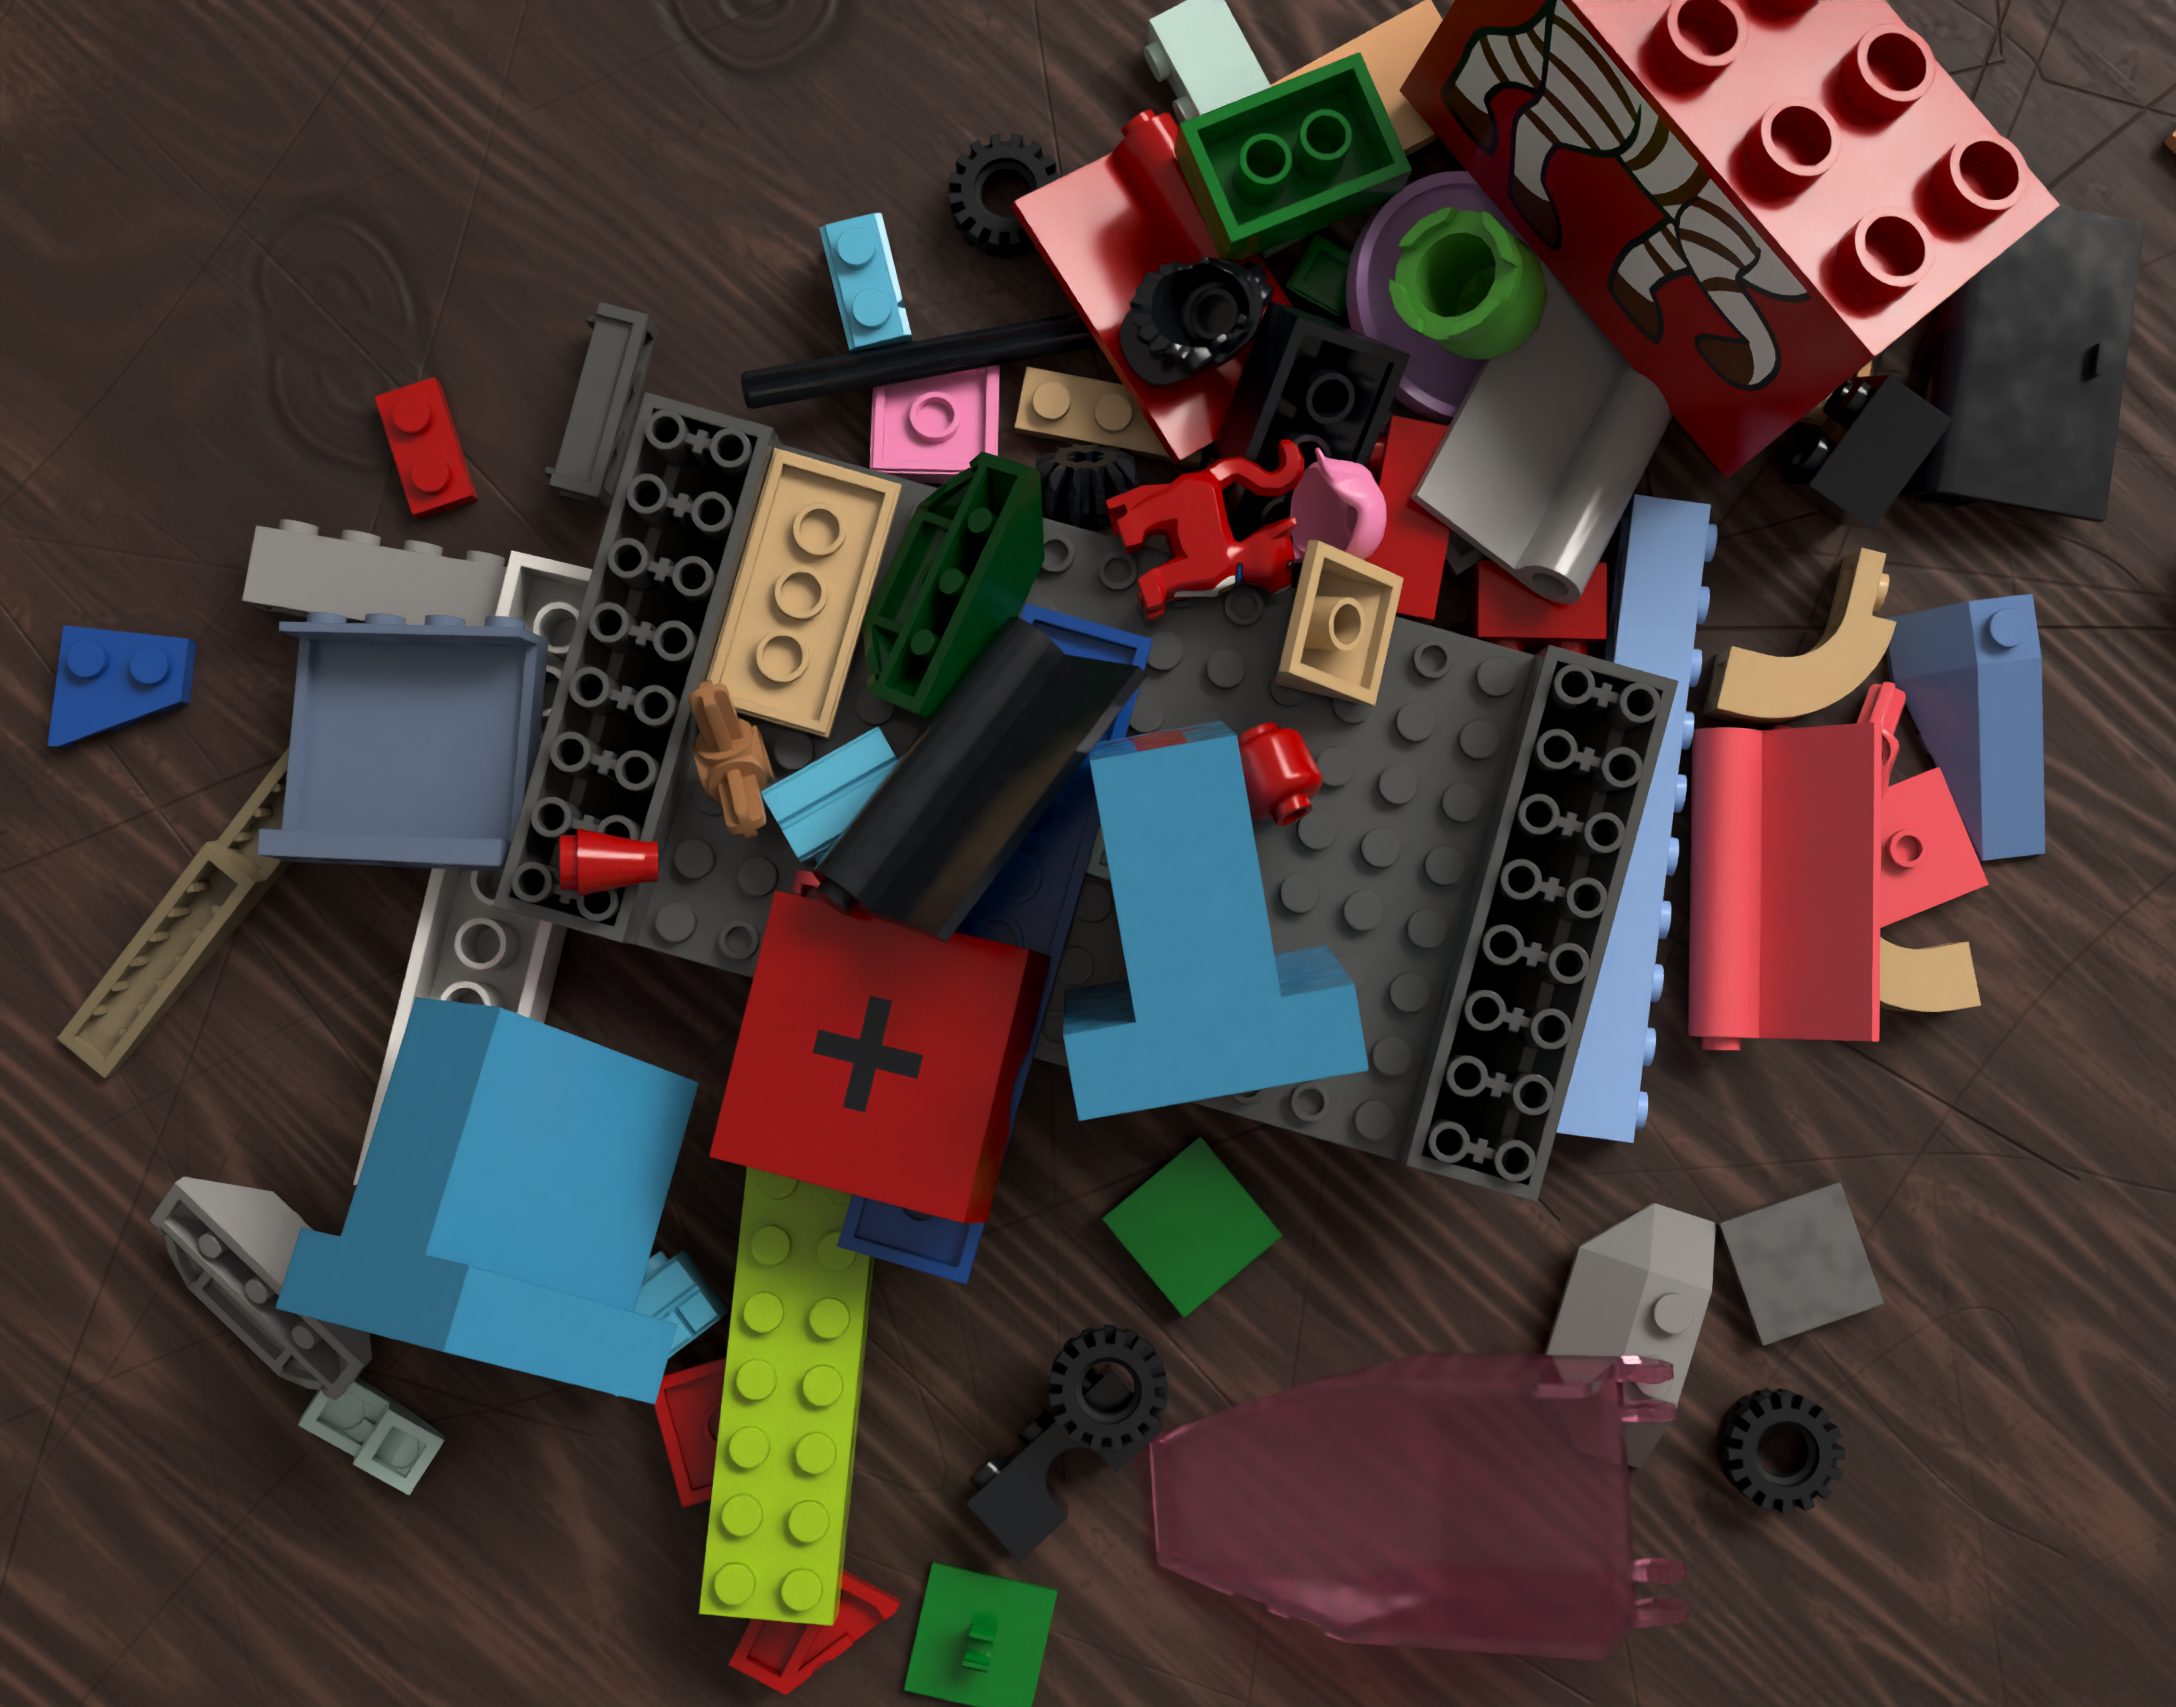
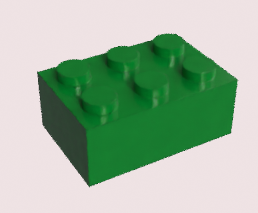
[1174,52,1412,262]

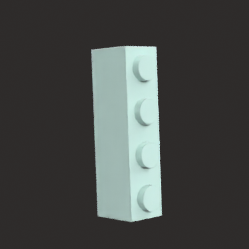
[1143,0,1328,258]

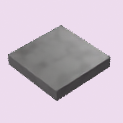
[1715,1180,1884,1346]

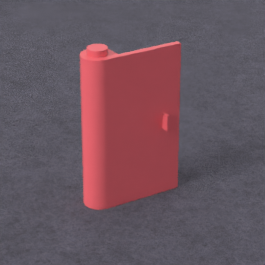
[1688,722,1882,1050]

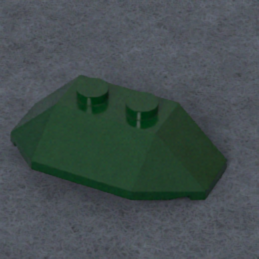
[863,451,1045,718]

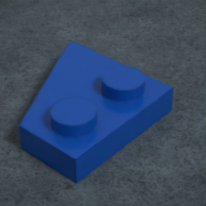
[47,625,197,749]

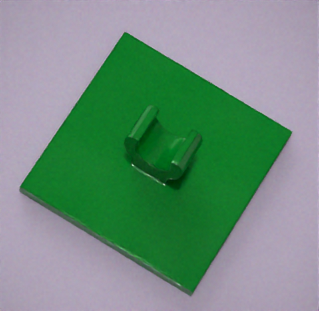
[904,1561,1058,1707]

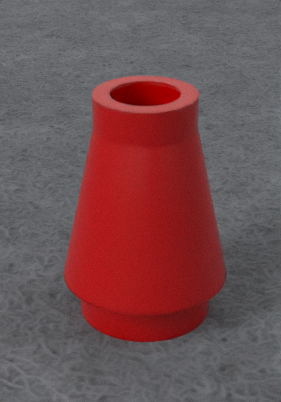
[560,828,658,897]

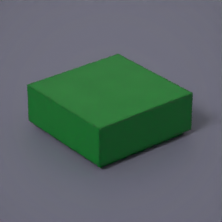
[1284,233,1351,323]

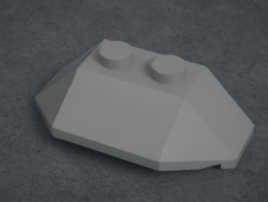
[150,1177,372,1400]
[1539,1202,1716,1469]

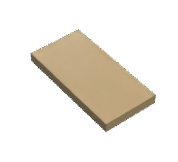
[706,448,902,740]

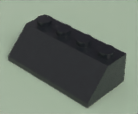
[1206,300,1411,588]

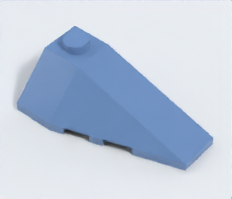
[1885,594,2045,861]

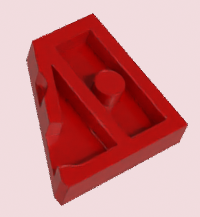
[728,1569,901,1695]

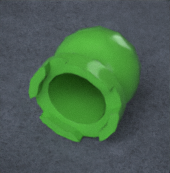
[1388,207,1548,360]

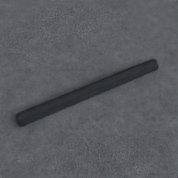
[741,312,1099,409]

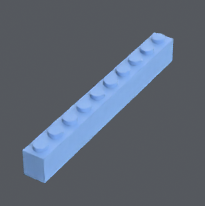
[1556,494,1717,1143]

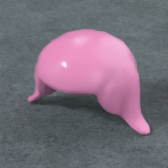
[1290,448,1387,563]

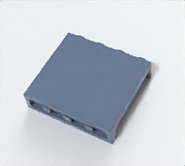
[257,612,549,872]

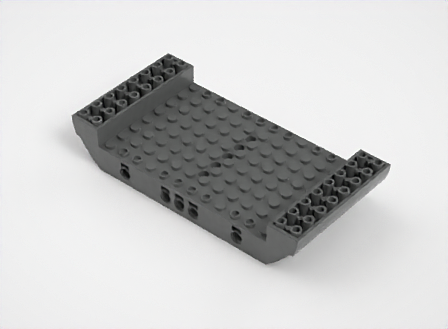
[493,392,1679,1202]

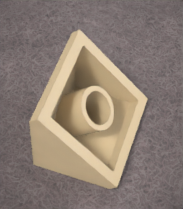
[1274,540,1404,706]

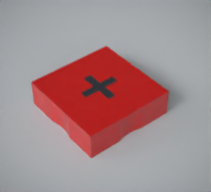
[709,891,1051,1223]

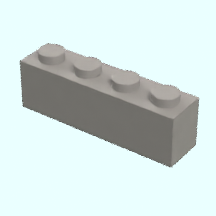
[242,519,507,626]

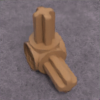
[688,680,774,839]

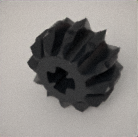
[1036,443,1139,531]

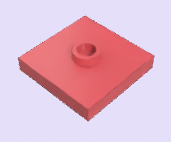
[1880,767,1989,928]

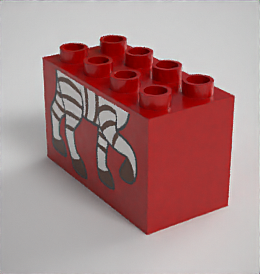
[1399,0,2060,479]

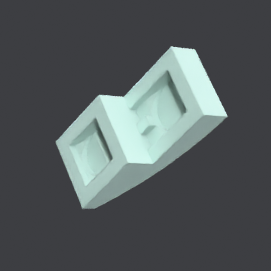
[298,1377,445,1495]

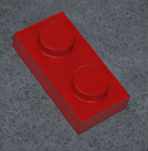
[374,377,478,519]

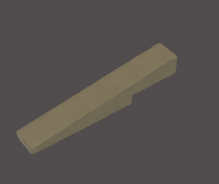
[57,747,292,1079]

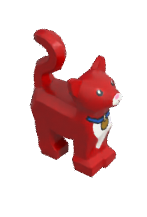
[1104,439,1305,623]

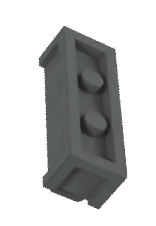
[544,302,659,510]

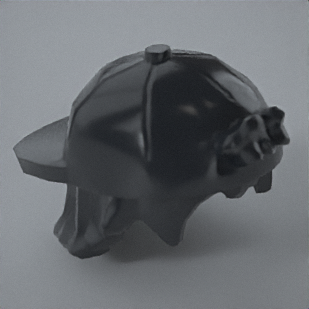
[1119,256,1274,389]

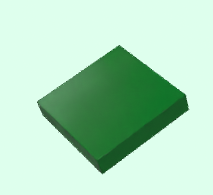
[1102,1135,1283,1318]

